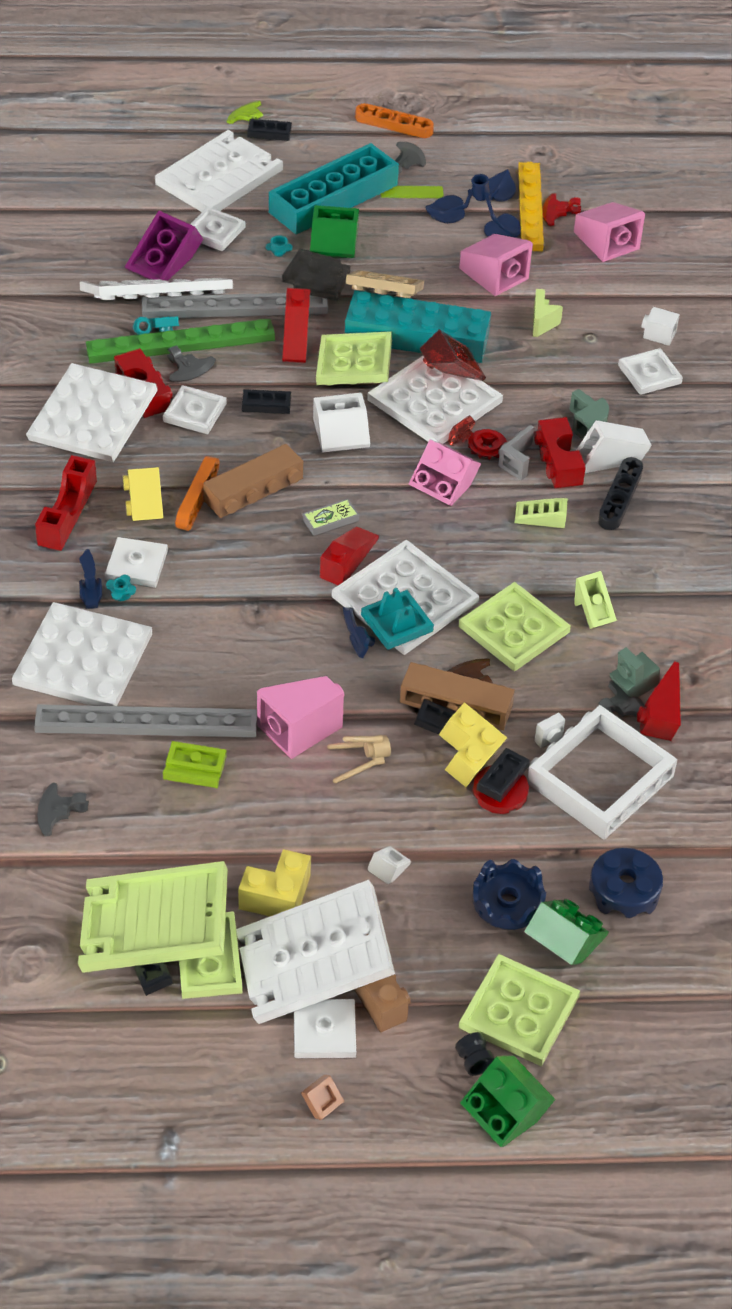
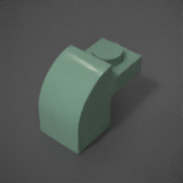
[570,389,609,440]
[609,647,660,697]

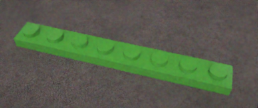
[86,319,275,364]

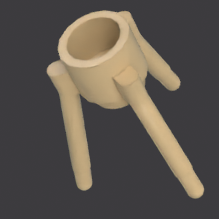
[327,735,391,783]

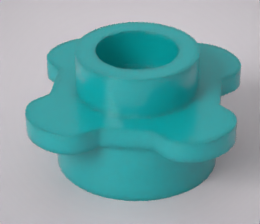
[266,235,293,257]
[106,574,136,601]

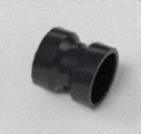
[455,1032,495,1076]

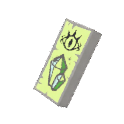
[303,499,359,536]

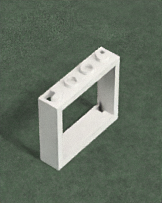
[527,705,678,840]

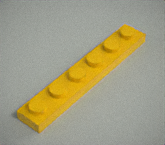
[518,162,544,252]

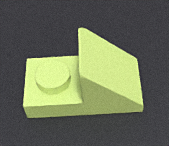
[533,289,563,337]
[574,571,617,629]

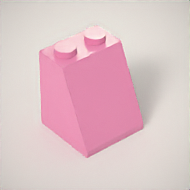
[574,202,645,262]
[459,234,533,296]
[257,676,344,759]

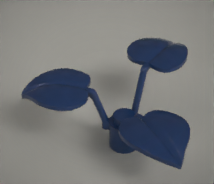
[425,169,521,238]

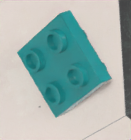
[361,588,434,650]

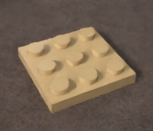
[346,270,425,298]

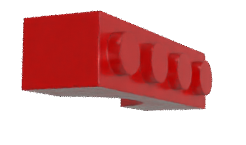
[35,455,97,551]

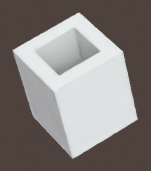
[641,307,680,346]

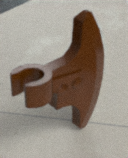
[448,658,493,683]

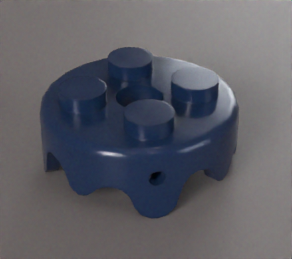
[589,847,663,918]
[472,859,547,930]

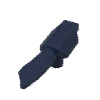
[79,549,102,609]
[343,607,375,658]

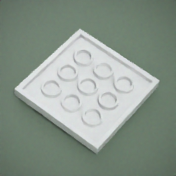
[367,349,503,444]
[26,363,158,462]
[332,540,479,655]
[12,602,152,706]

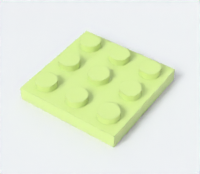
[316,332,392,385]
[458,582,571,672]
[459,954,580,1067]

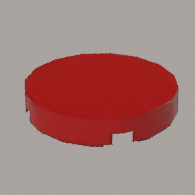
[473,765,529,814]

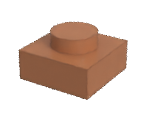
[301,1074,344,1120]

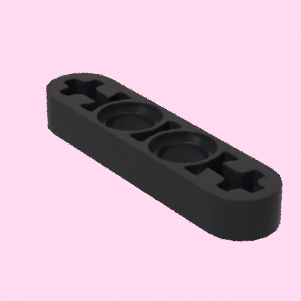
[598,457,644,530]

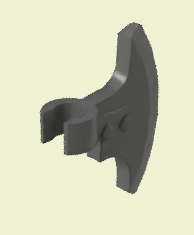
[395,141,426,176]
[167,345,216,382]
[598,680,644,717]
[37,782,89,837]

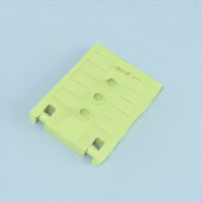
[78,861,228,973]

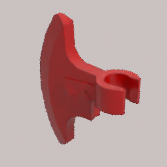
[542,193,581,226]

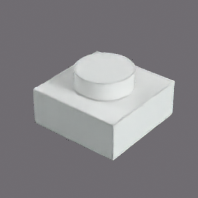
[534,713,565,748]

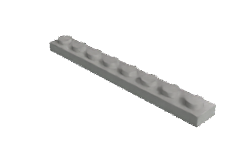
[142,292,328,319]
[34,704,257,738]

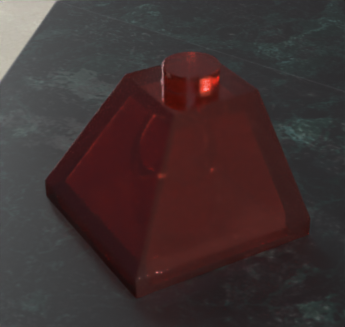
[420,329,486,381]

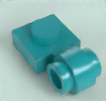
[132,316,179,335]

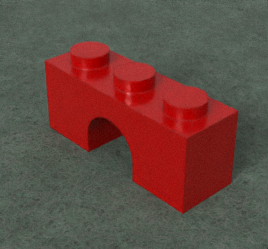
[114,348,173,418]
[534,417,586,488]

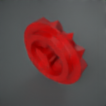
[468,429,507,460]

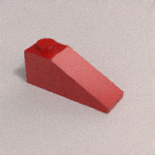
[282,288,310,363]
[320,526,379,585]
[637,662,681,741]

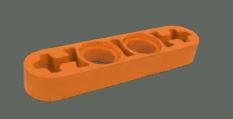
[355,103,434,138]
[175,456,220,531]

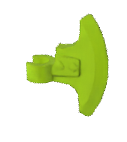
[226,100,263,124]

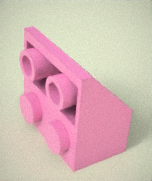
[409,440,481,506]

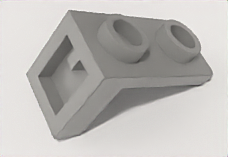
[498,425,535,480]

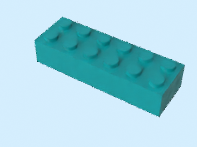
[269,143,399,235]
[345,290,491,363]

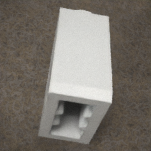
[576,420,652,473]

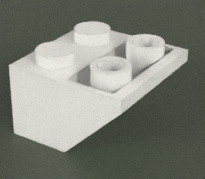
[313,393,370,452]

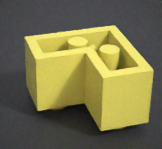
[123,467,163,521]
[439,702,507,787]
[238,849,311,916]

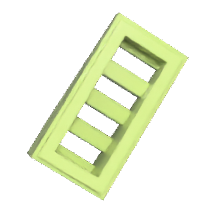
[515,498,568,528]

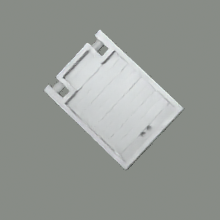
[155,130,283,212]
[236,880,395,1024]

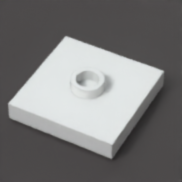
[190,207,245,251]
[618,348,683,395]
[163,385,227,434]
[105,537,168,588]
[294,999,356,1058]

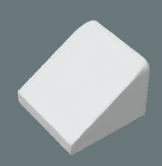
[368,846,411,884]

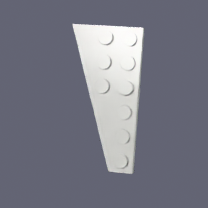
[80,278,233,300]

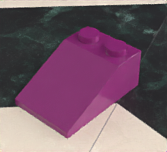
[125,210,203,281]

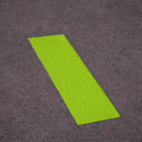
[381,186,444,198]

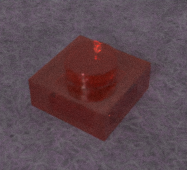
[448,415,476,446]

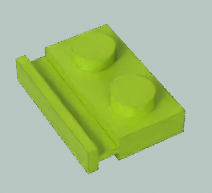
[163,741,227,788]

